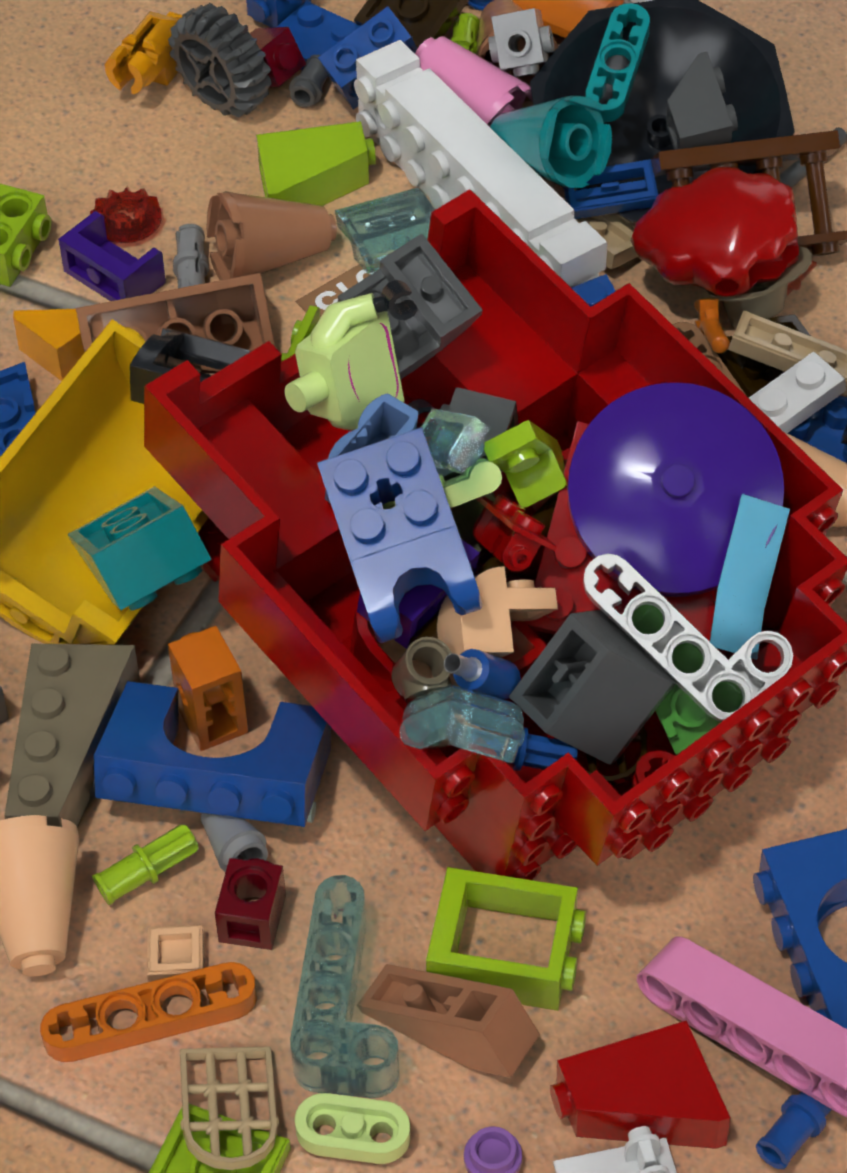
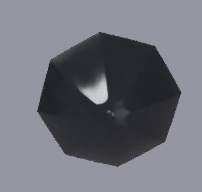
[530,0,795,223]

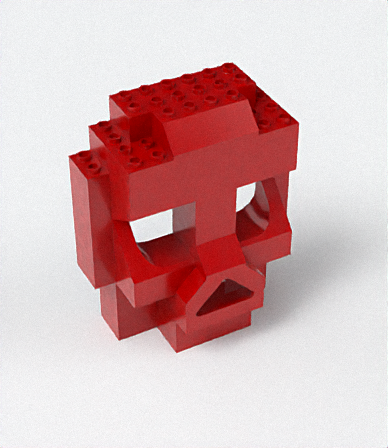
[144,189,847,880]

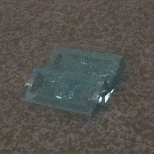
[335,188,435,274]

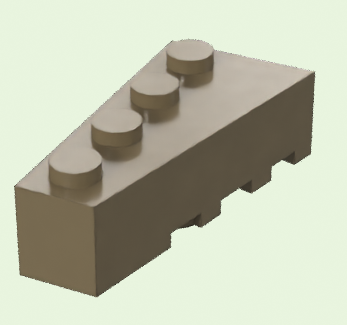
[4,643,141,827]

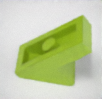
[481,420,568,508]

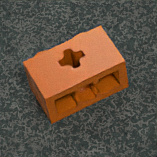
[168,626,248,751]

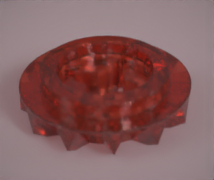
[90,186,162,243]

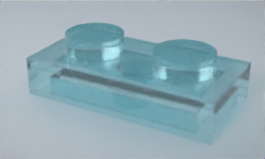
[421,408,491,474]

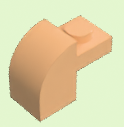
[437,566,558,658]

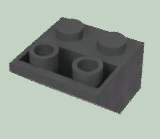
[509,610,677,765]

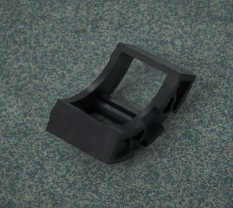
[130,328,283,404]

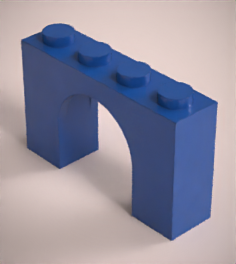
[94,681,331,827]
[753,829,847,1029]

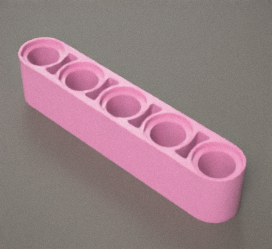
[637,936,847,1117]

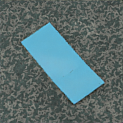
[710,494,790,660]

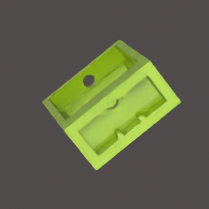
[426,867,586,1011]

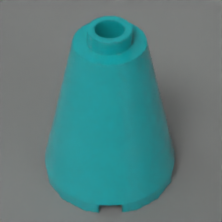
[490,95,612,188]

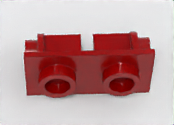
[473,494,557,571]

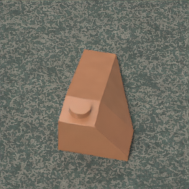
[76,273,275,372]

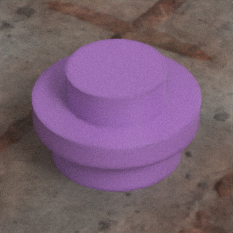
[464,1126,522,1173]

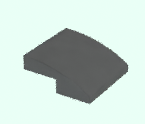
[338,233,483,380]

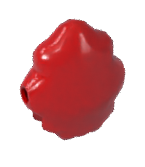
[630,167,799,297]

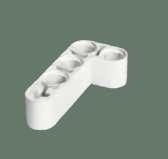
[583,554,793,722]

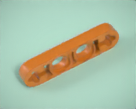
[40,962,257,1062]

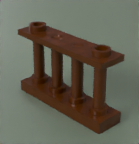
[651,130,847,256]

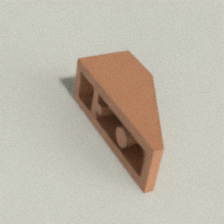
[357,964,540,1078]

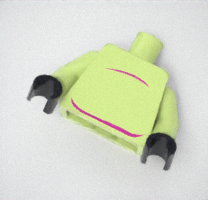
[284,280,436,437]

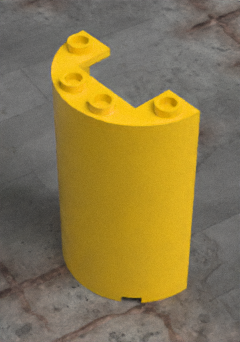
[0,319,209,645]

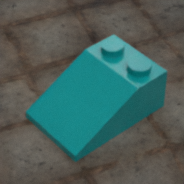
[67,486,212,610]

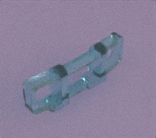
[400,685,525,763]

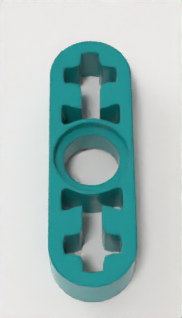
[586,3,650,122]

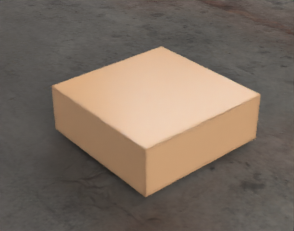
[147,925,204,982]

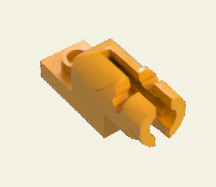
[104,11,182,94]

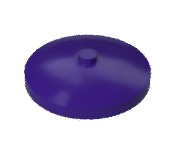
[567,382,784,597]

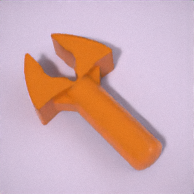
[694,298,730,353]

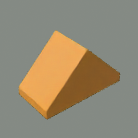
[13,309,85,381]

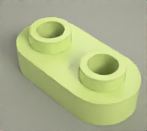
[295,1093,411,1164]

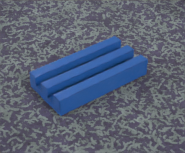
[563,159,658,219]

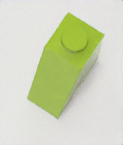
[256,121,376,206]

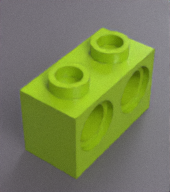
[0,184,52,287]

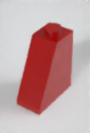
[550,1020,731,1149]

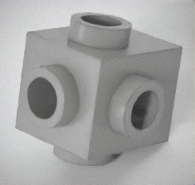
[488,8,555,77]

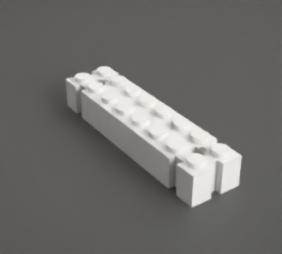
[354,40,607,288]

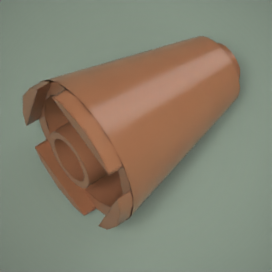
[206,191,337,280]

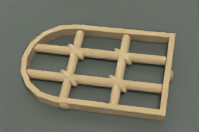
[180,1047,279,1170]

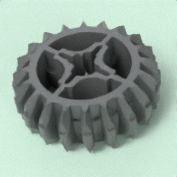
[168,3,272,118]

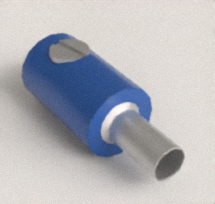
[444,649,521,700]

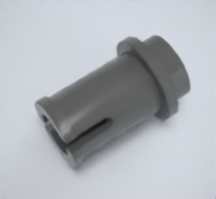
[289,55,329,107]

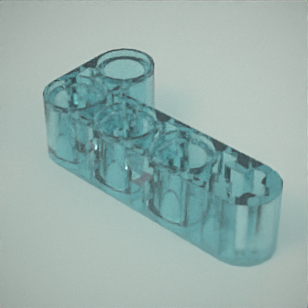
[290,875,400,1098]

